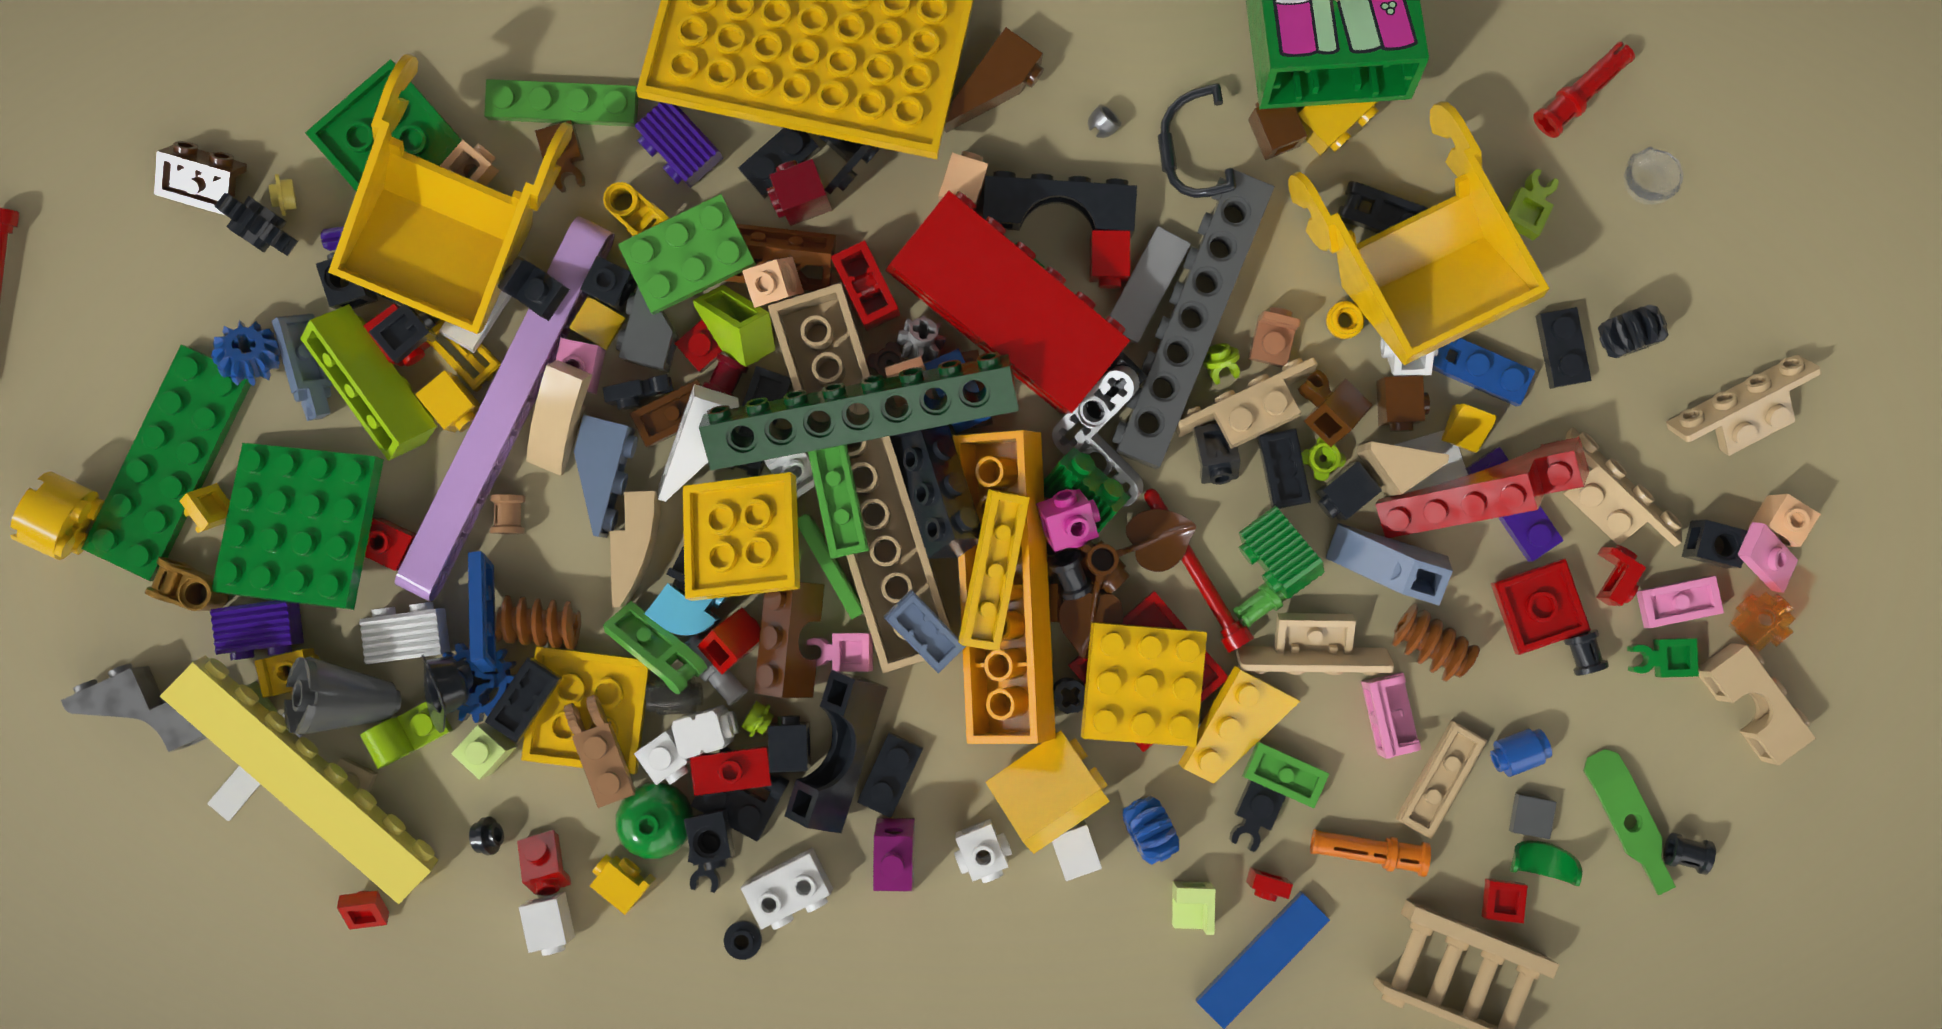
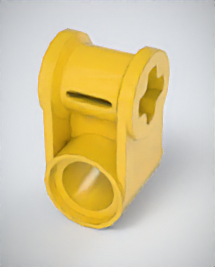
[603,182,670,236]

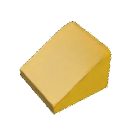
[570,296,626,350]
[1441,404,1497,453]

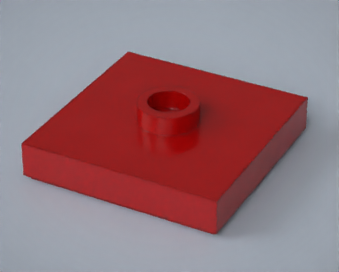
[1491,559,1591,655]

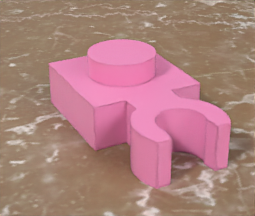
[807,633,873,672]

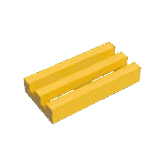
[426,319,501,392]

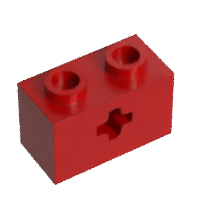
[830,240,900,331]

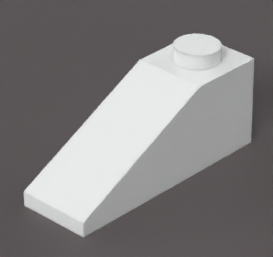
[658,384,740,502]

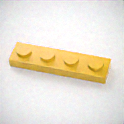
[958,489,1030,651]

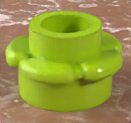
[741,701,774,737]

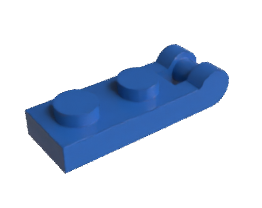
[1432,338,1535,406]

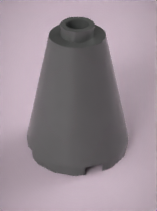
[284,657,401,735]

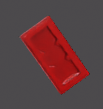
[690,746,772,796]

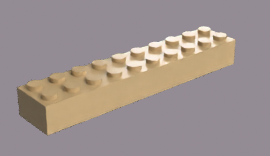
[768,283,952,673]

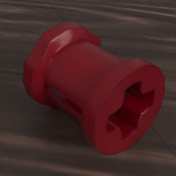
[702,353,749,397]

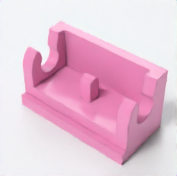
[1361,672,1421,759]

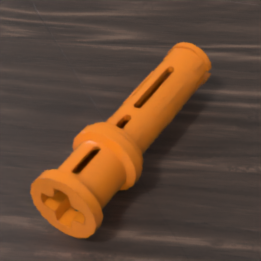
[1310,829,1431,877]

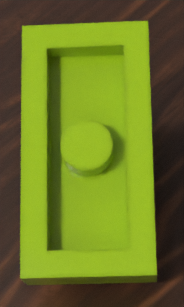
[360,702,453,769]

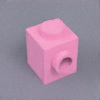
[556,338,606,394]

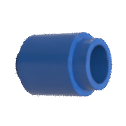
[1490,728,1552,777]

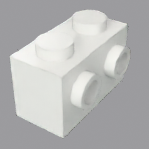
[741,848,833,930]

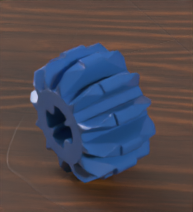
[211,320,281,386]
[1122,795,1180,865]

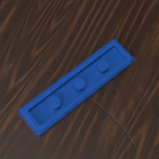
[1195,891,1330,1029]

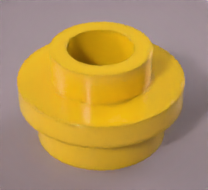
[1326,301,1364,339]

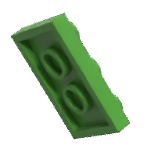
[618,194,756,315]

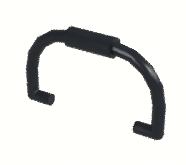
[1157,83,1236,198]

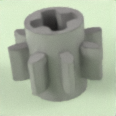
[897,316,946,362]

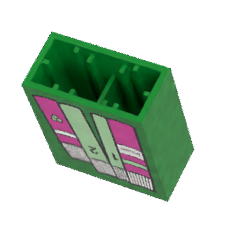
[1246,0,1429,109]

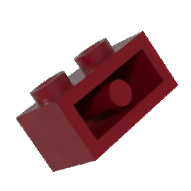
[767,159,832,226]

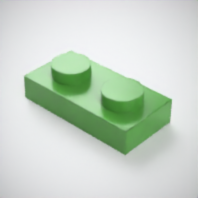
[1242,742,1329,808]

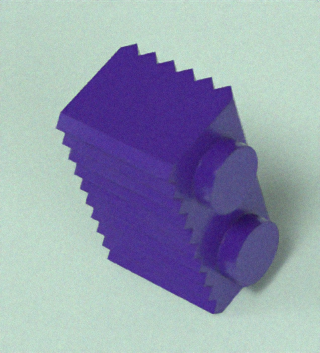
[635,102,723,188]
[210,600,304,661]

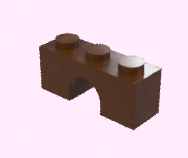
[754,581,825,698]

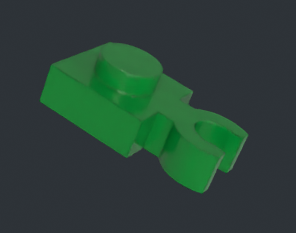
[1627,638,1699,678]

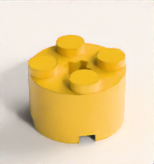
[10,471,105,560]

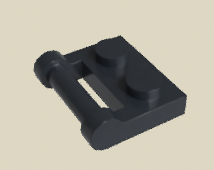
[690,747,790,842]

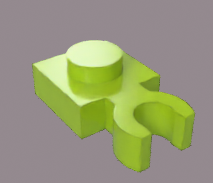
[1506,169,1559,241]

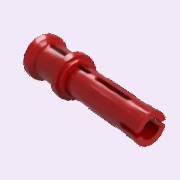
[1533,42,1635,138]

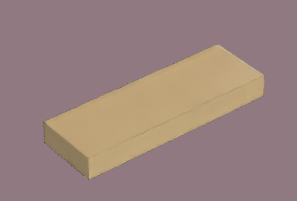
[1395,720,1487,839]

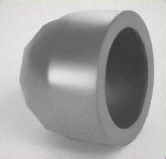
[1088,104,1121,138]

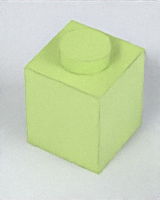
[451,722,517,780]

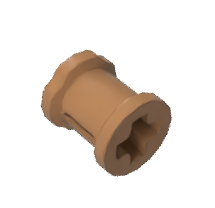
[490,494,525,534]

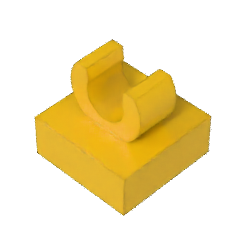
[180,483,230,533]

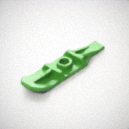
[1583,749,1676,895]

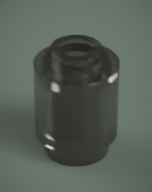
[645,676,703,715]

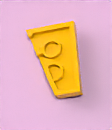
[1178,666,1301,784]

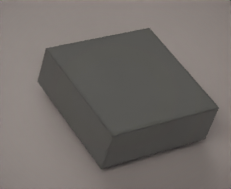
[1509,793,1557,839]

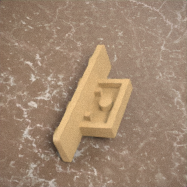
[1666,355,1821,456]
[1176,357,1317,449]
[1563,427,1682,547]
[1236,613,1394,676]

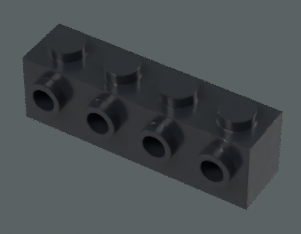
[890,404,981,559]

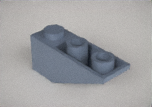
[574,415,638,538]
[1326,523,1453,605]

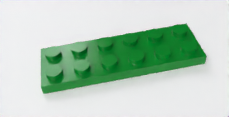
[82,344,251,581]

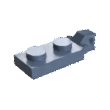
[272,314,333,421]

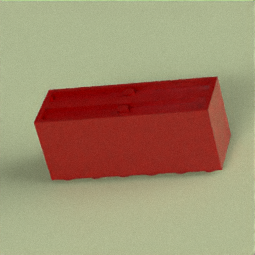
[885,190,1130,414]

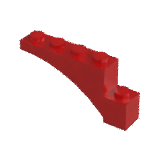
[1375,437,1589,538]

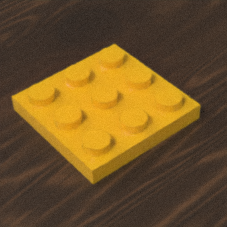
[683,472,800,601]
[1081,622,1207,747]
[521,646,651,774]

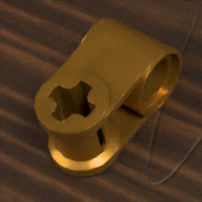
[144,557,229,611]

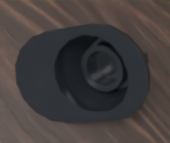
[421,654,474,733]

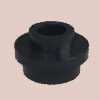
[469,816,504,856]
[723,920,762,960]

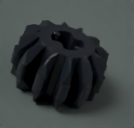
[1598,304,1669,358]

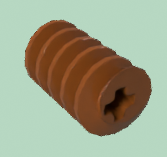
[495,595,581,650]
[1391,603,1480,682]

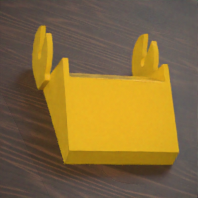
[328,54,573,334]
[1288,101,1550,365]

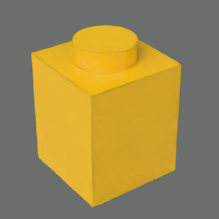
[415,370,481,433]

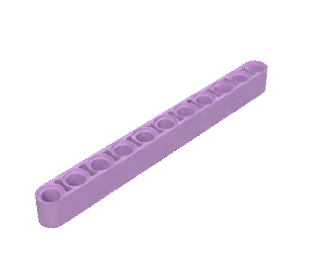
[395,216,614,602]

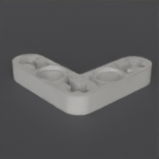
[1052,365,1143,507]

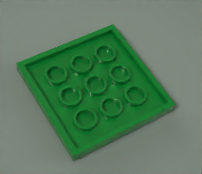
[212,443,384,610]

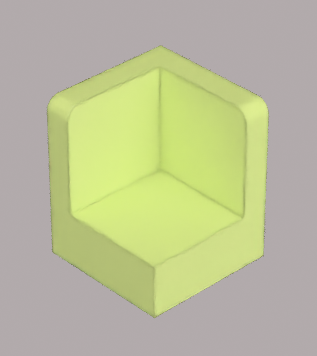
[1172,881,1216,935]

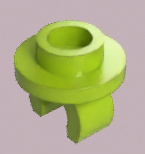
[1203,343,1240,385]

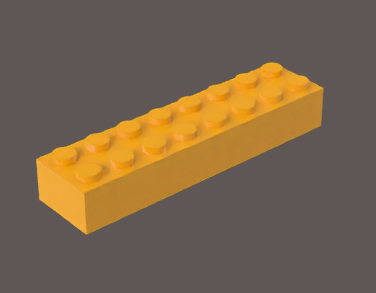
[953,430,1056,744]

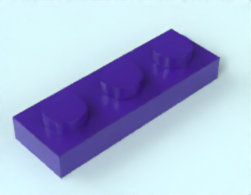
[1465,447,1564,562]

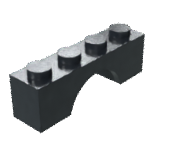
[983,171,1137,238]
[784,670,888,833]

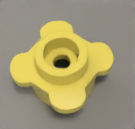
[269,174,297,216]

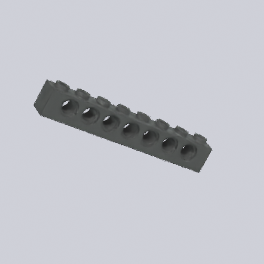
[1112,170,1275,469]

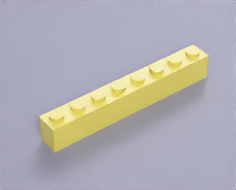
[160,655,438,904]

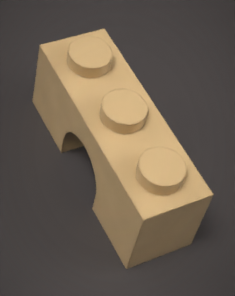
[1698,643,1816,765]

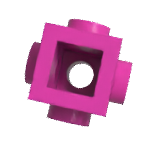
[1036,489,1100,552]

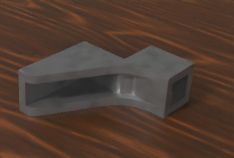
[61,663,207,752]

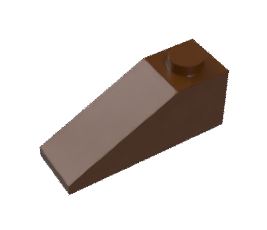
[944,27,1044,133]

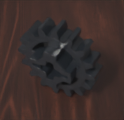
[214,192,299,256]

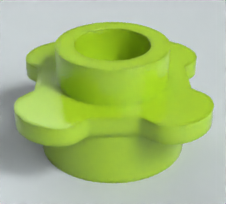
[1301,437,1346,481]

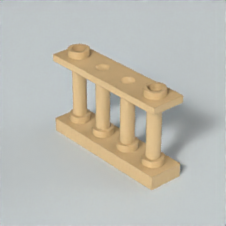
[1373,900,1559,1029]

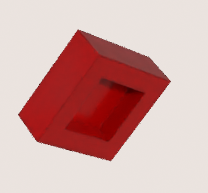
[674,320,724,373]
[1246,867,1293,902]
[1481,878,1528,924]
[337,890,389,930]

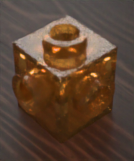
[1728,592,1796,652]

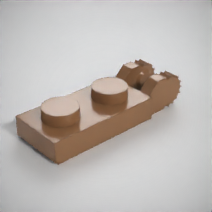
[564,695,636,808]

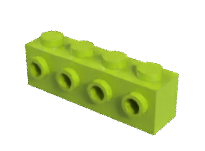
[300,304,437,461]

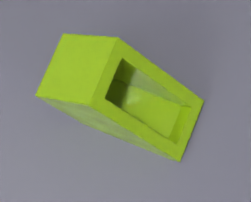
[693,285,775,367]

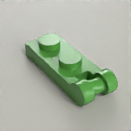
[603,601,707,695]

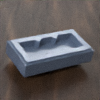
[883,590,966,674]

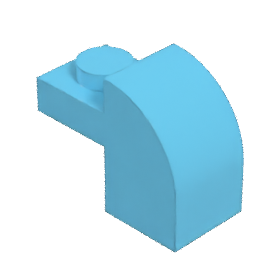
[645,583,728,635]

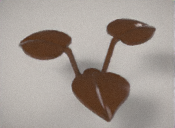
[1044,497,1196,659]

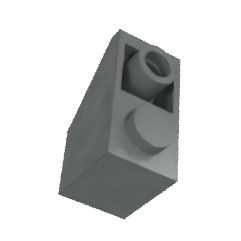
[616,287,679,373]

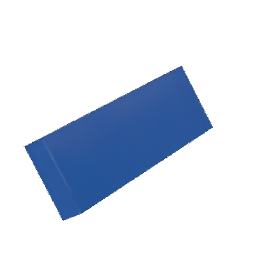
[468,551,497,673]

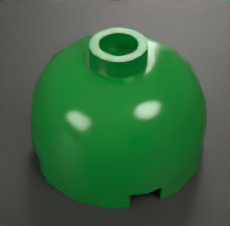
[616,782,693,859]

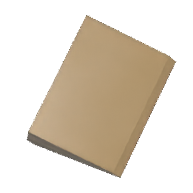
[1357,441,1449,496]

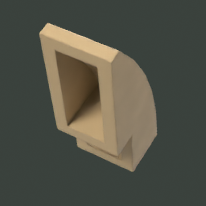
[526,360,593,476]
[610,491,661,607]

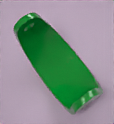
[1510,840,1583,887]

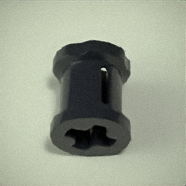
[1048,549,1094,600]
[1564,629,1609,676]
[1053,677,1085,714]
[1663,832,1716,875]

